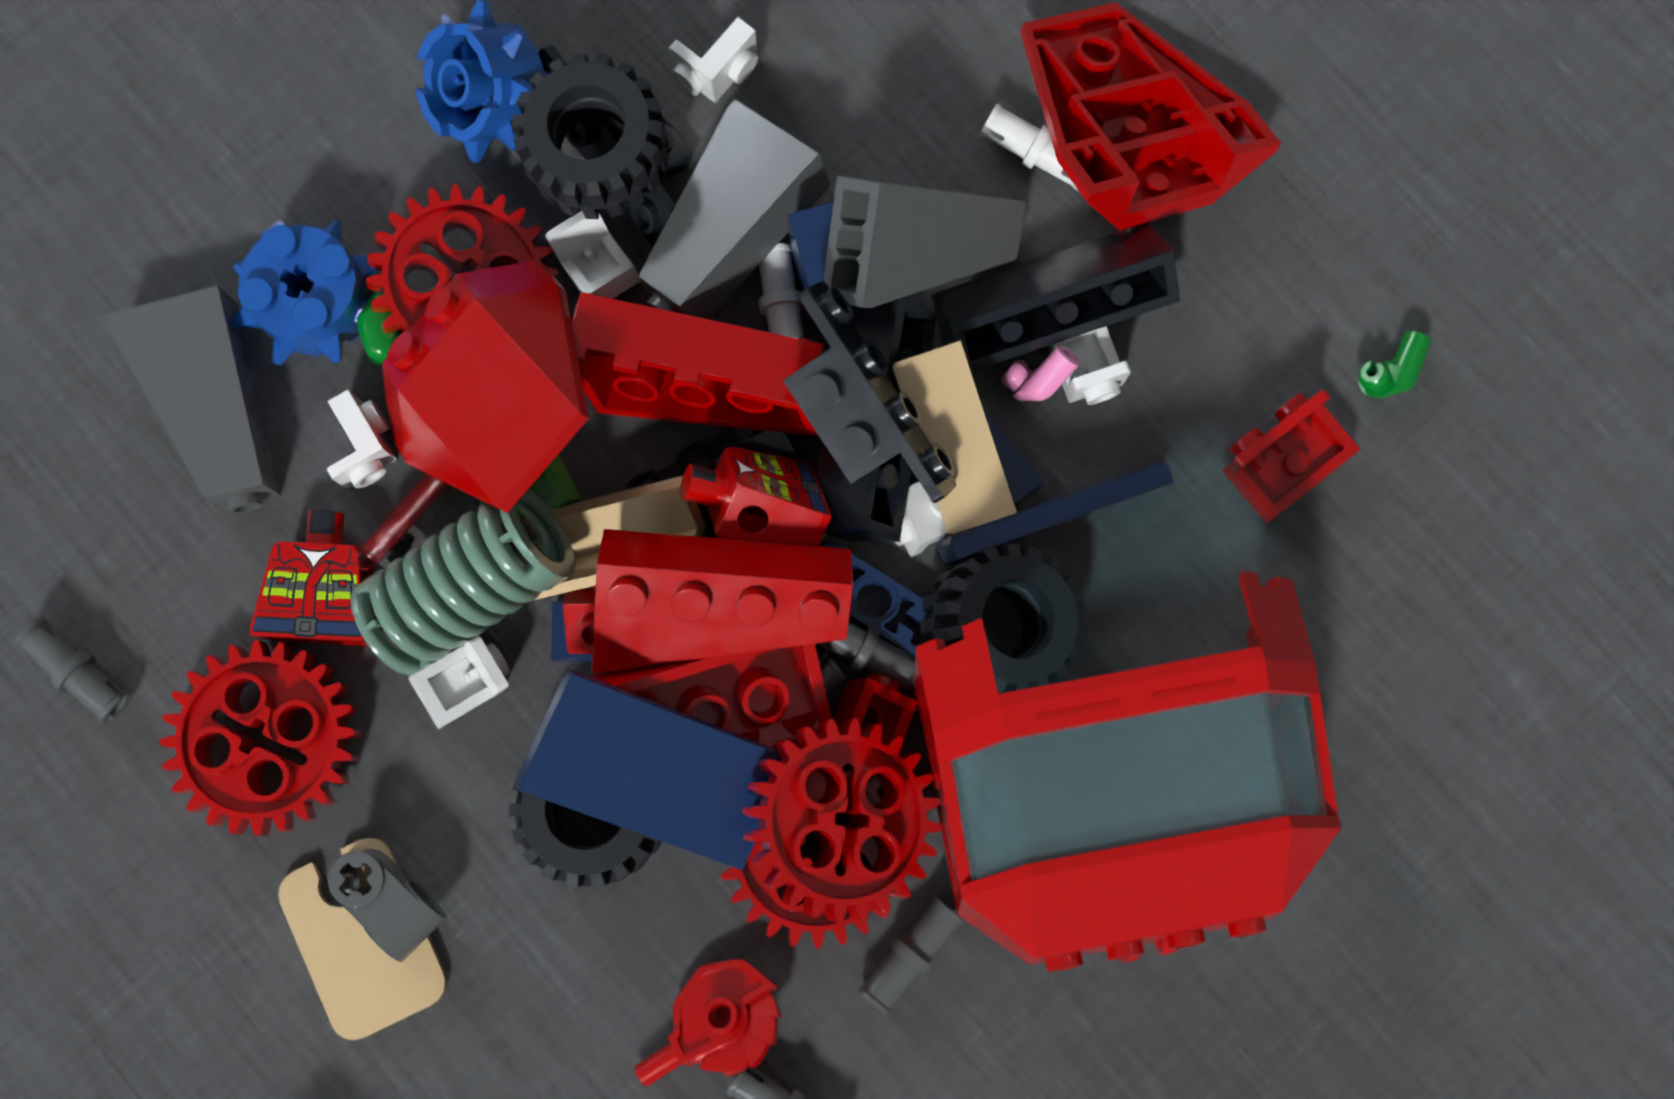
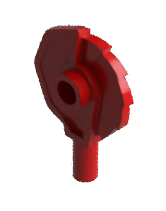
[634,959,782,1087]

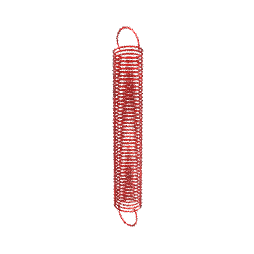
[354,474,448,570]

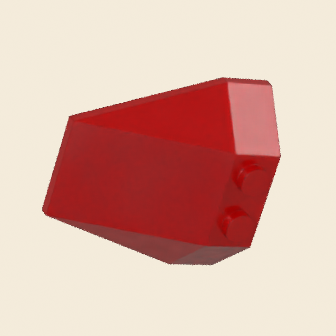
[1020,2,1281,230]
[382,260,589,513]

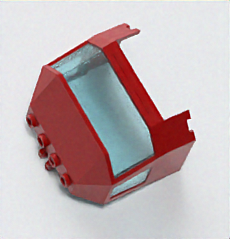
[913,571,1342,973]

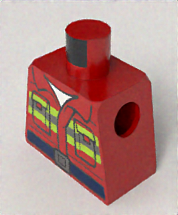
[680,447,832,546]
[249,510,377,647]

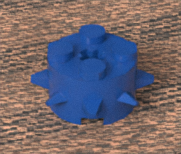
[416,0,549,163]
[231,219,377,366]

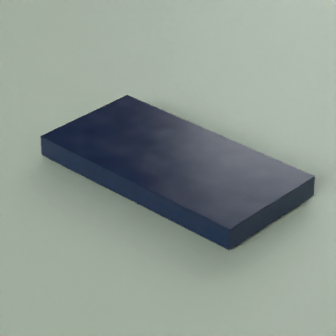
[514,668,782,870]

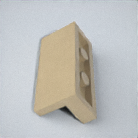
[892,340,1017,535]
[522,476,706,600]

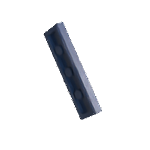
[937,461,1174,564]

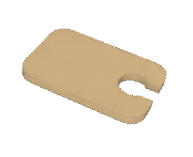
[278,838,448,1040]

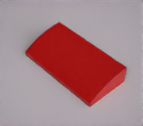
[592,644,832,749]

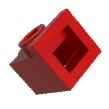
[833,673,918,755]

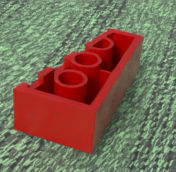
[571,292,826,436]
[592,529,853,674]

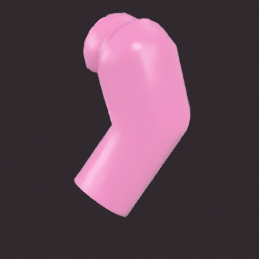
[1001,345,1081,401]

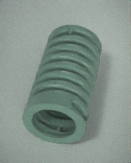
[351,488,576,676]

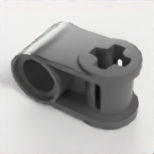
[328,849,447,962]

